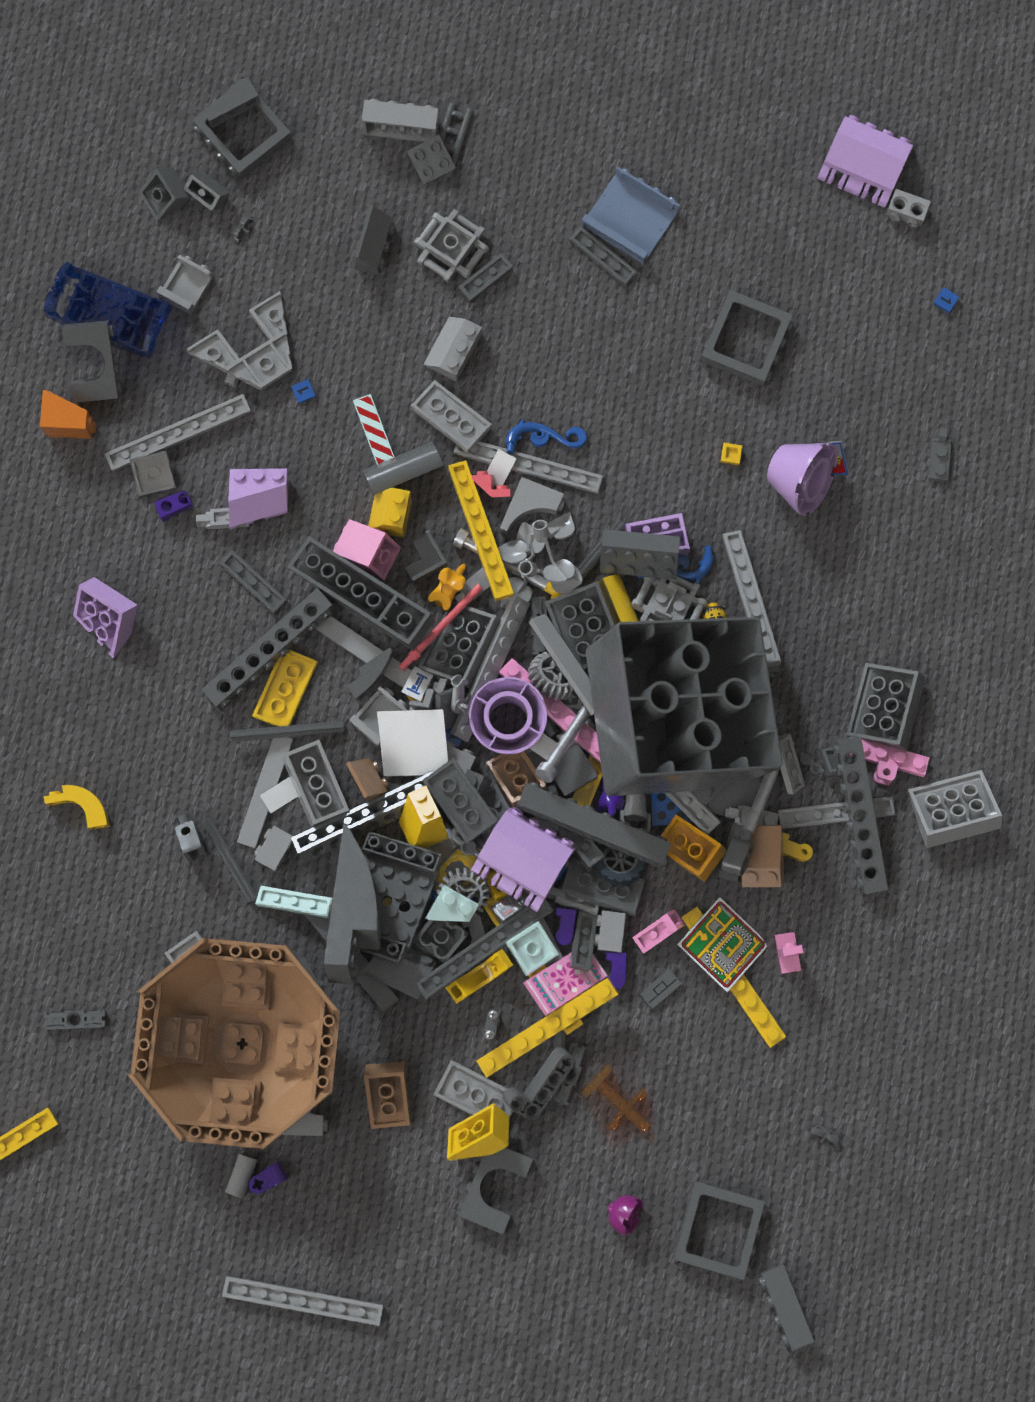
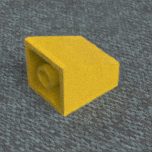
[368,488,412,538]
[399,786,449,849]

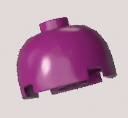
[607,1195,644,1237]

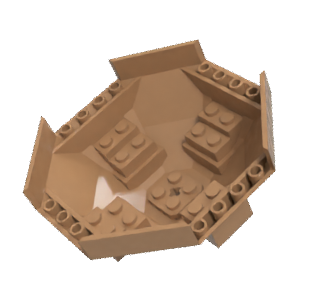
[127,937,340,1149]

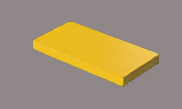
[252,650,318,727]

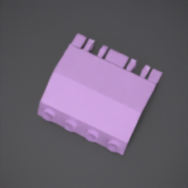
[817,115,913,208]
[470,808,577,912]

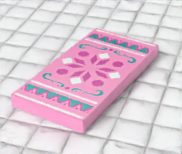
[524,953,608,1016]

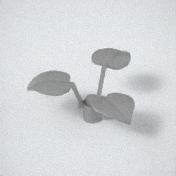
[497,512,575,583]
[500,522,583,608]

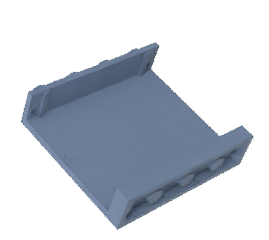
[581,166,680,264]

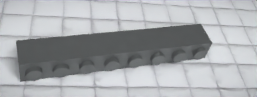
[516,782,671,868]

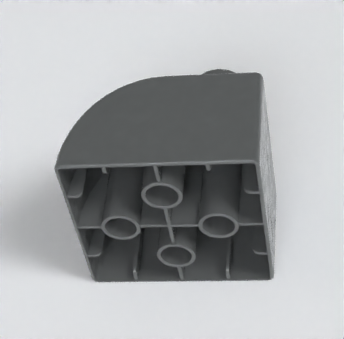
[586,617,782,796]

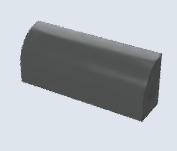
[362,441,443,495]

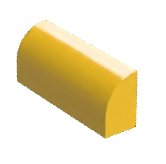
[602,574,639,623]

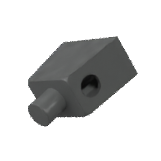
[175,814,208,863]

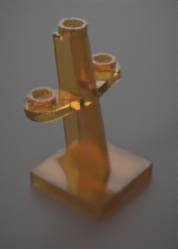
[578,1063,651,1133]

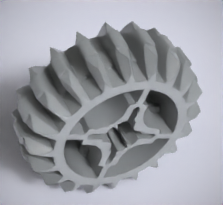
[528,652,575,700]
[437,868,489,917]

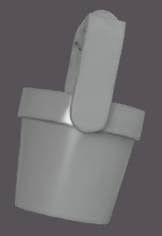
[619,794,651,832]

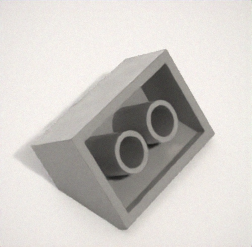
[423,317,482,382]

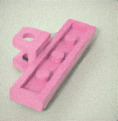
[849,739,929,786]

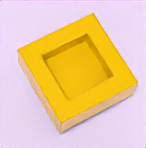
[720,443,742,465]

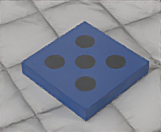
[651,793,691,826]

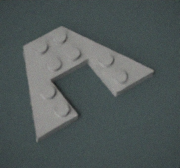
[187,291,292,390]

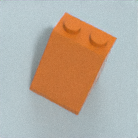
[40,390,96,439]

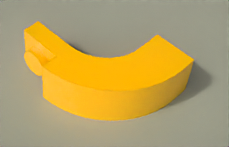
[44,785,110,830]
[446,949,513,1004]

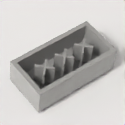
[361,99,439,142]

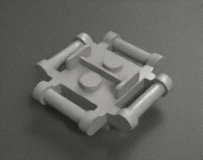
[413,209,489,282]
[631,576,708,621]

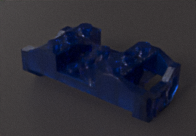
[44,262,172,358]

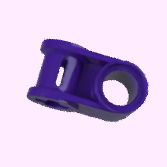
[249,1161,288,1194]

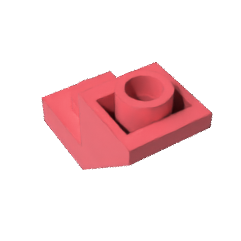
[472,471,513,498]

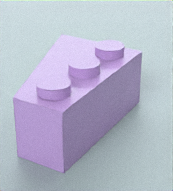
[625,513,690,556]

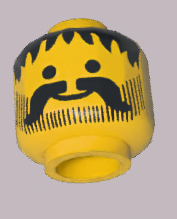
[701,602,727,619]

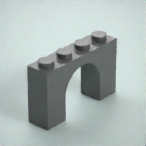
[62,320,122,403]
[457,1148,533,1234]

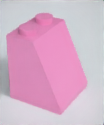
[333,519,401,580]

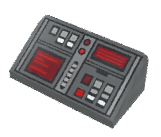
[490,889,534,923]

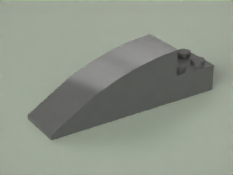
[287,536,435,651]
[324,824,381,984]

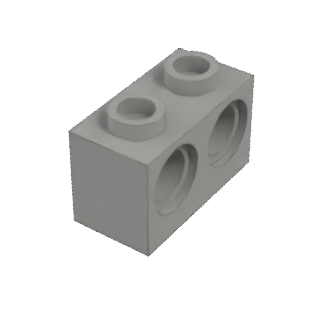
[886,189,931,227]

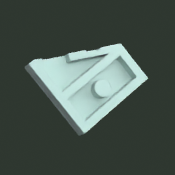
[426,885,479,922]

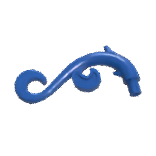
[505,419,587,454]
[637,546,714,584]

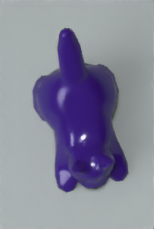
[597,776,625,816]

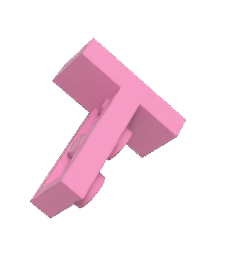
[632,909,685,954]
[775,932,803,974]

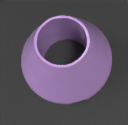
[767,443,837,516]
[469,677,547,754]

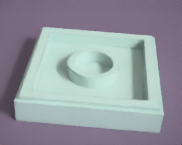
[505,921,559,976]

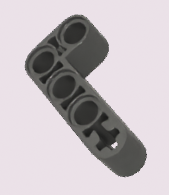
[503,1047,575,1120]

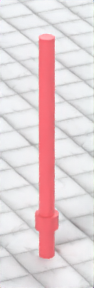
[399,584,483,671]

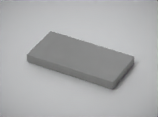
[410,380,492,453]
[433,1060,516,1119]

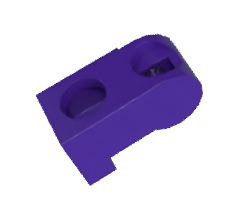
[154,491,193,522]
[556,908,577,946]
[606,952,626,989]

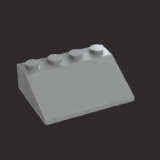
[908,770,1002,848]

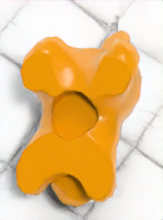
[428,564,466,610]

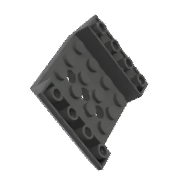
[326,831,442,963]

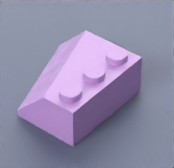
[228,469,289,530]
[73,577,138,659]

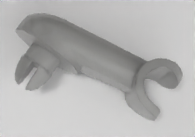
[451,675,468,714]

